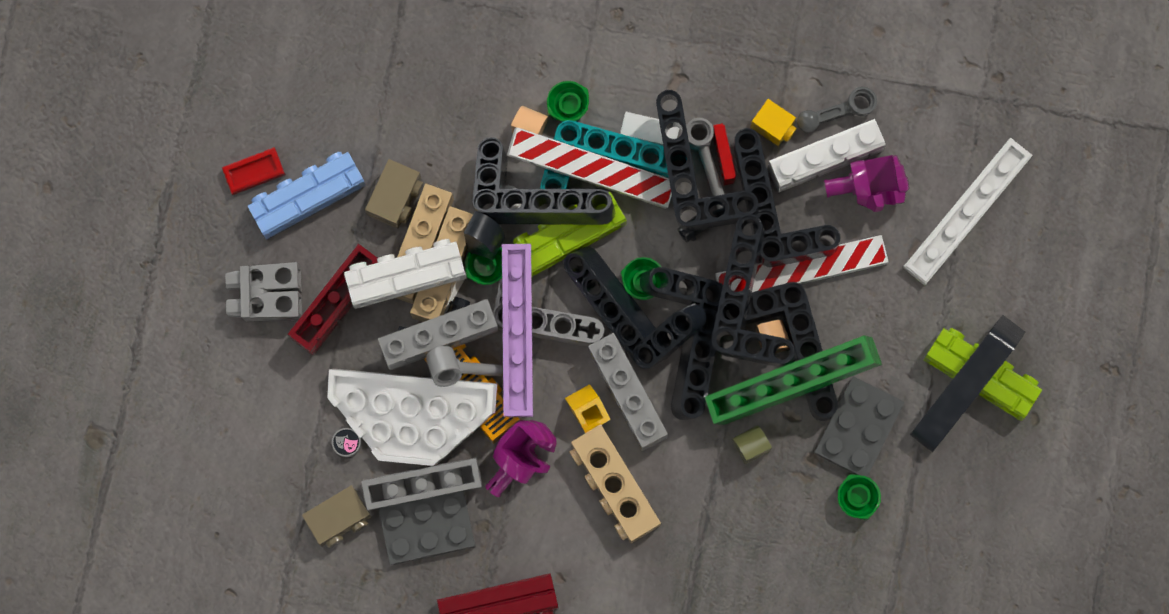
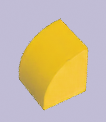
[565,384,611,433]

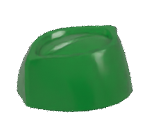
[547,81,589,122]
[465,247,502,285]
[620,257,661,300]
[838,475,881,521]

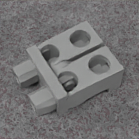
[225,262,303,322]

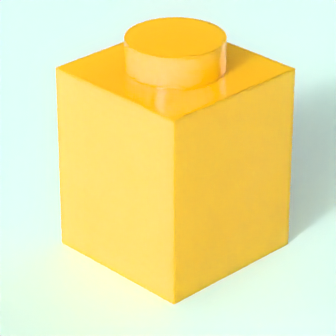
[751,99,797,147]

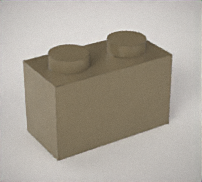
[365,159,424,229]
[302,485,372,548]

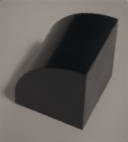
[464,211,505,260]

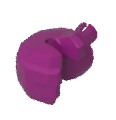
[824,155,910,212]
[485,420,557,498]

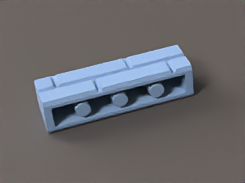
[248,152,366,240]

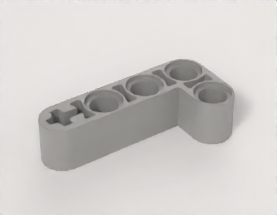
[494,280,604,347]

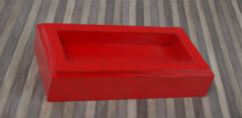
[713,123,736,186]
[222,147,285,195]

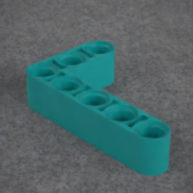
[540,120,687,189]

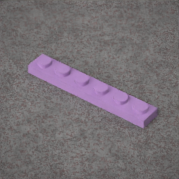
[502,244,533,417]

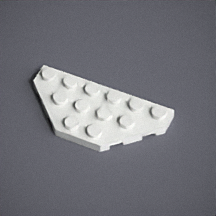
[327,369,497,466]

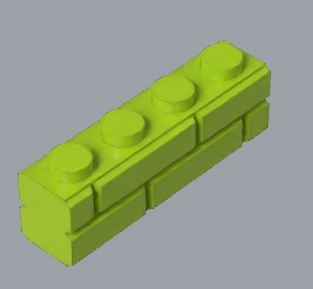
[513,191,627,277]
[923,328,1042,421]

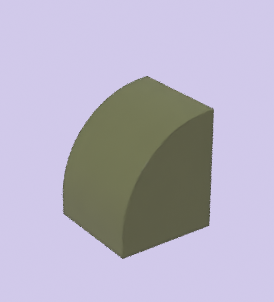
[731,425,772,464]

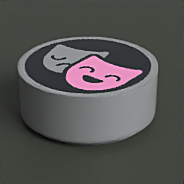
[332,428,361,458]

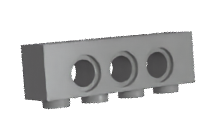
[378,299,499,371]
[588,333,668,451]
[361,457,482,510]

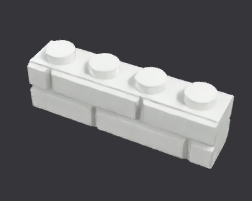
[768,119,886,193]
[344,239,466,309]

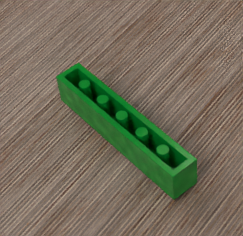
[705,335,882,425]

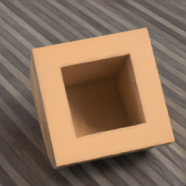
[511,106,549,135]
[755,320,790,354]

